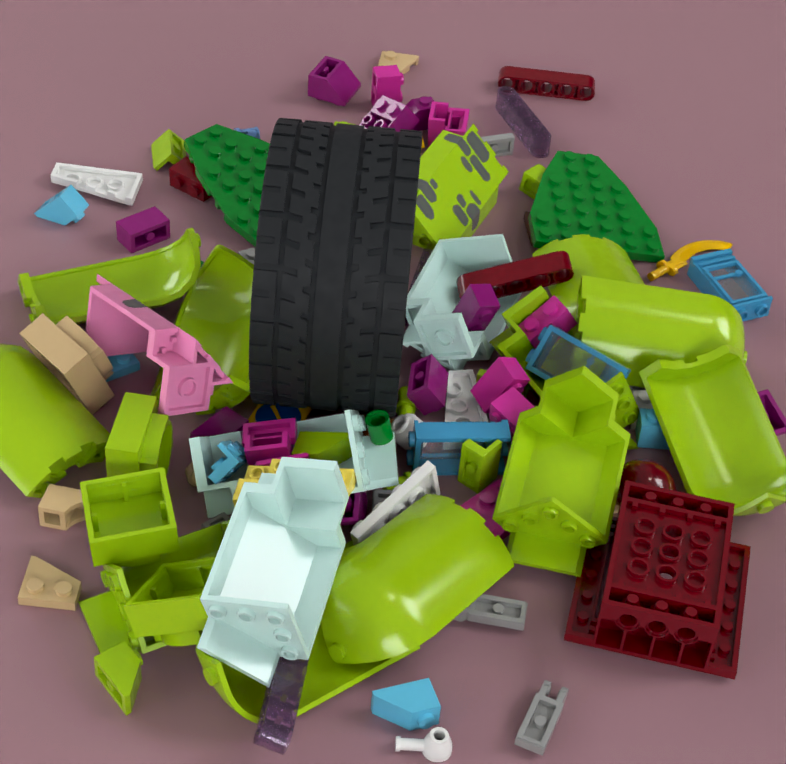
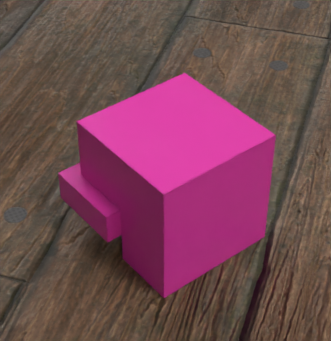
[428,102,470,147]
[242,418,297,466]

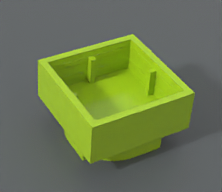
[105,392,173,477]
[80,467,180,567]
[124,557,216,646]

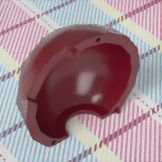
[617,459,676,503]

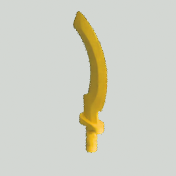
[647,240,733,281]

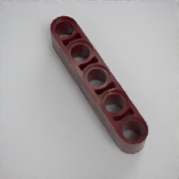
[498,66,595,101]
[456,251,574,299]

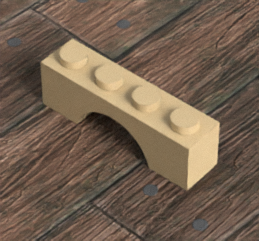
[38,484,86,531]

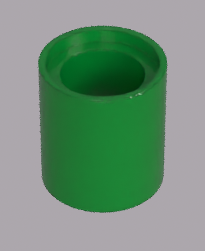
[365,410,394,445]

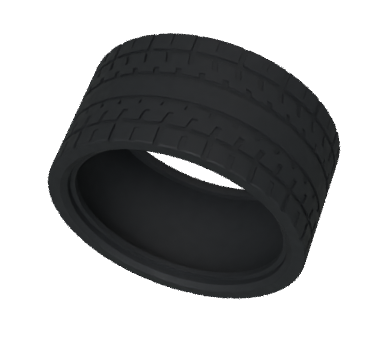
[249,118,422,417]

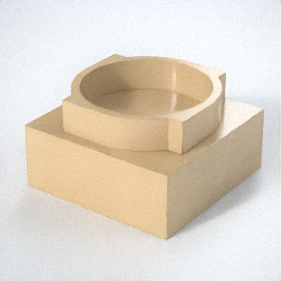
[19,313,114,415]

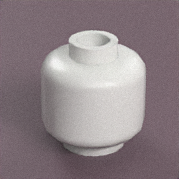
[391,413,426,451]

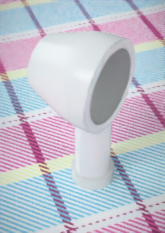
[395,727,452,762]

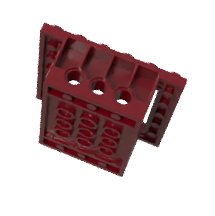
[564,480,751,680]

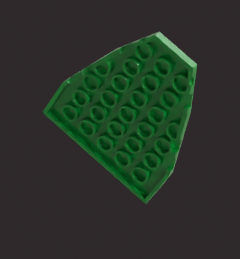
[184,124,270,247]
[528,151,665,263]

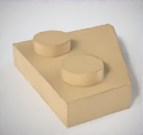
[378,51,419,74]
[18,556,82,611]

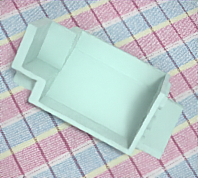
[403,234,522,371]
[189,410,399,518]
[197,457,349,688]

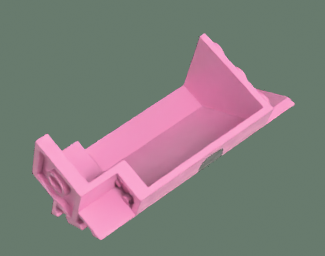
[85,274,233,416]

